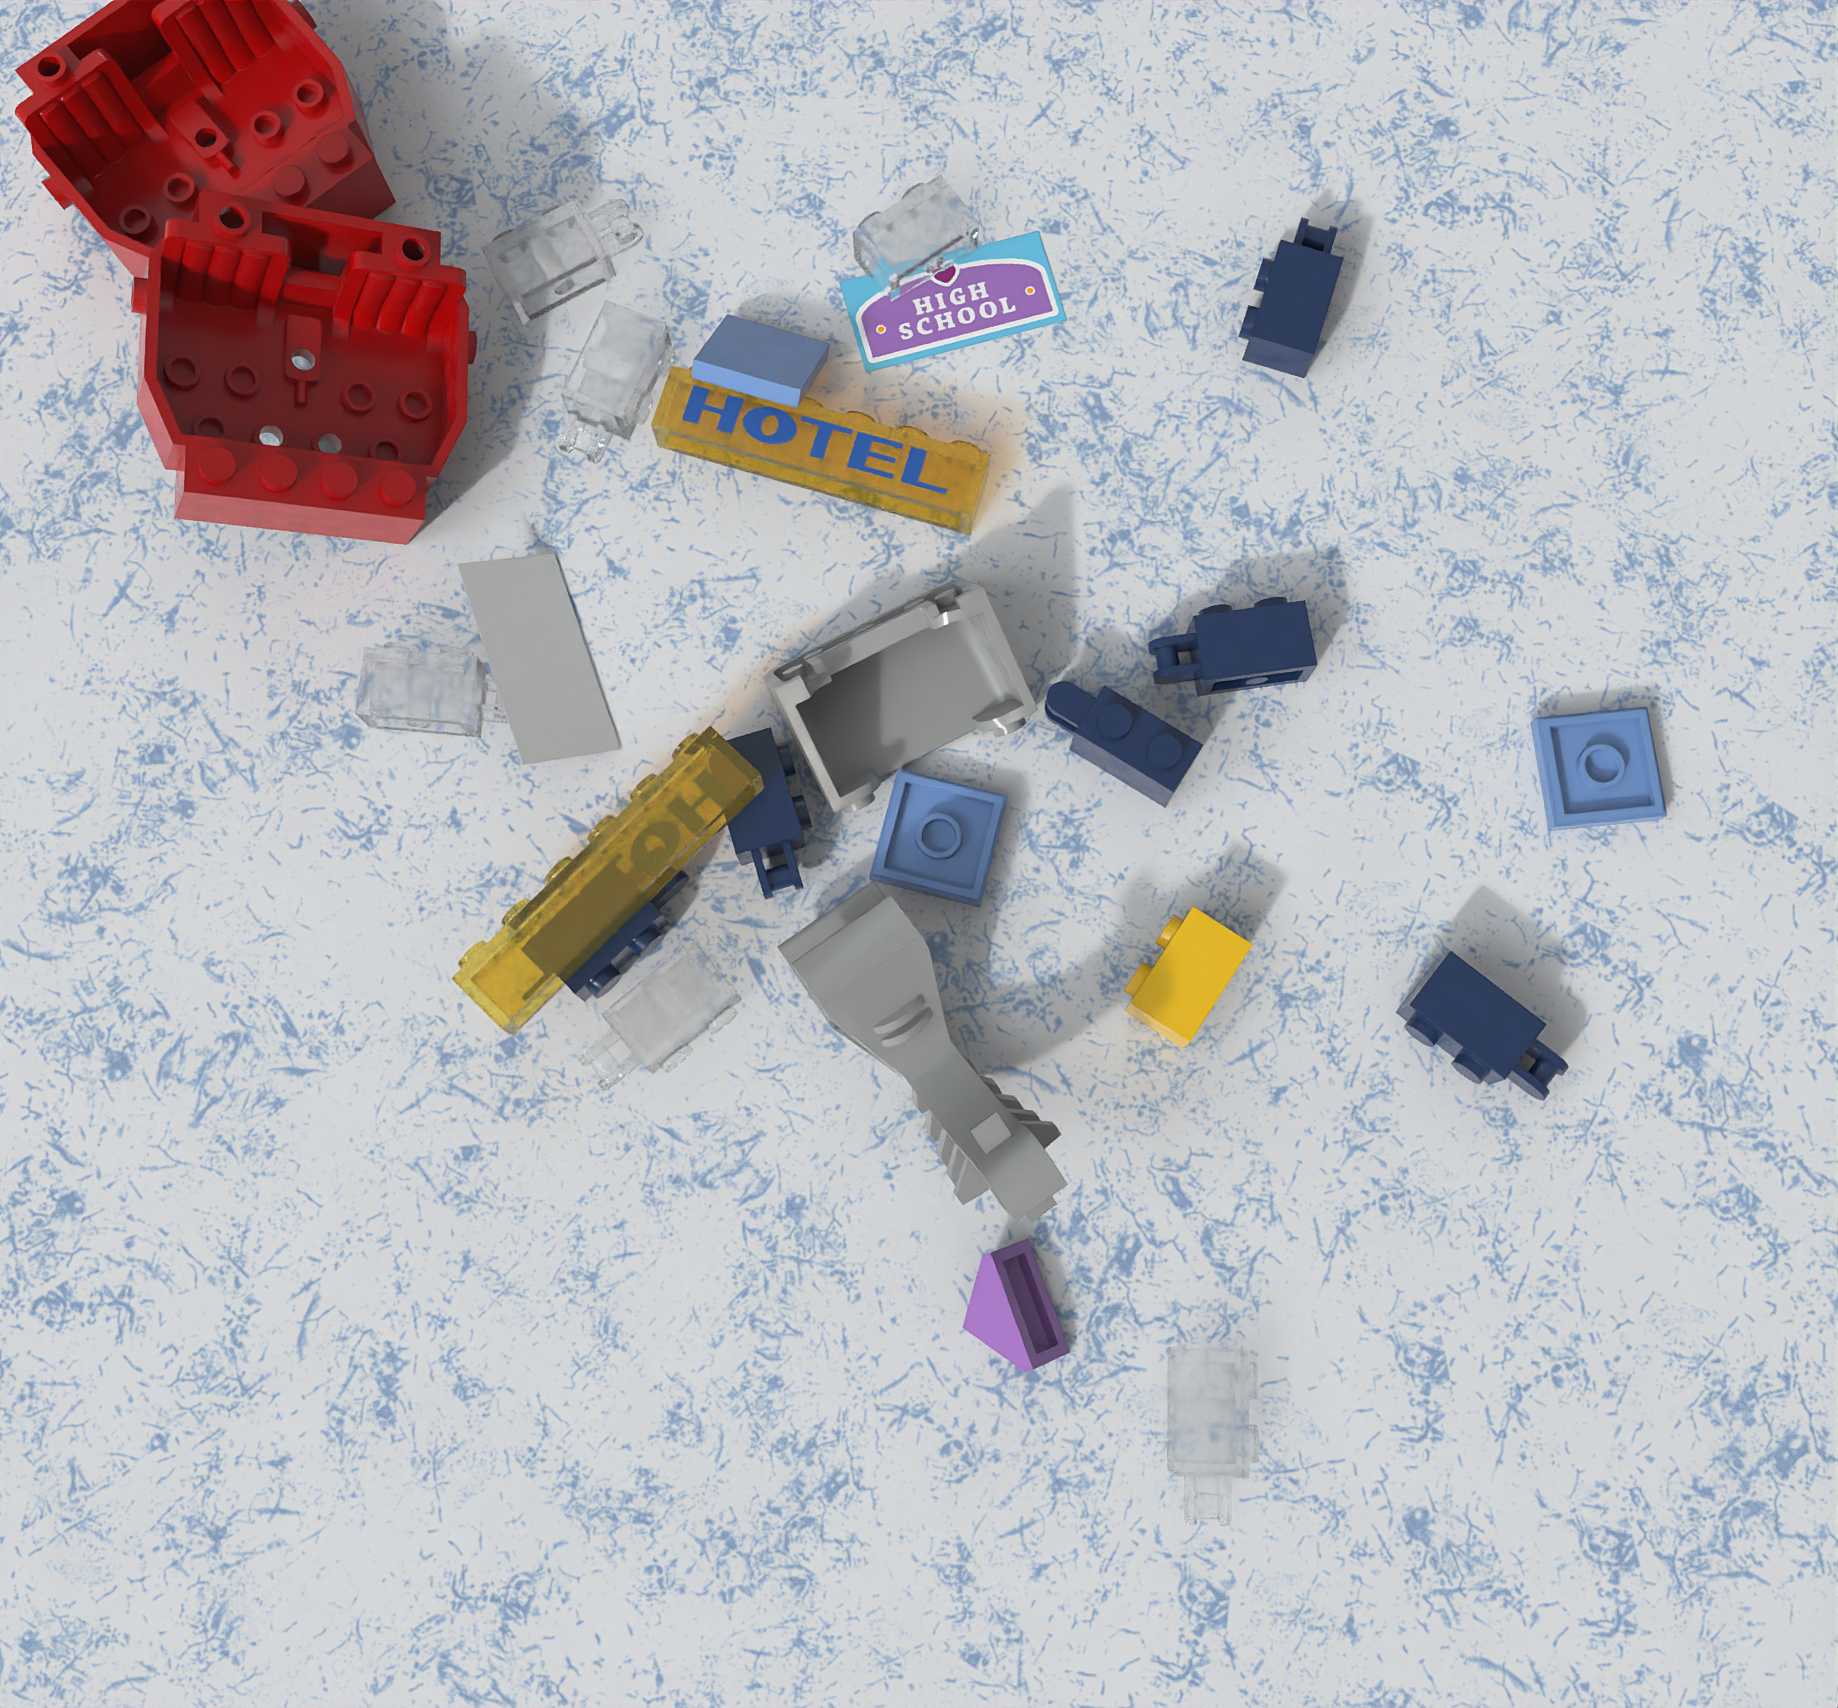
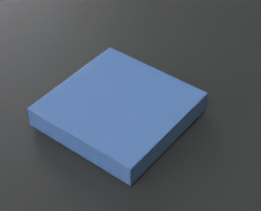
[691,314,830,408]
[1530,707,1667,831]
[869,769,1008,908]

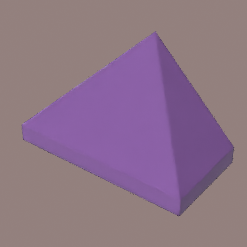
[962,1239,1070,1372]

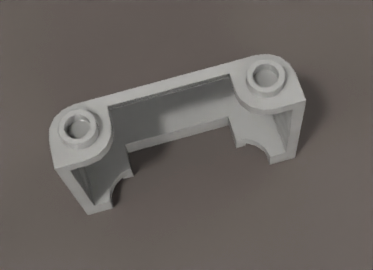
[763,579,1038,813]

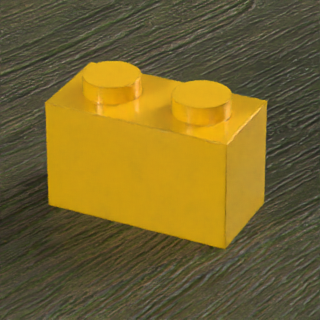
[1124,906,1253,1049]

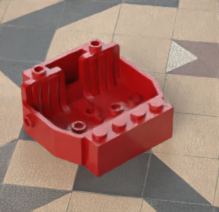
[15,0,396,278]
[131,188,477,545]

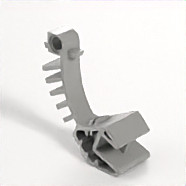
[777,881,1068,1222]

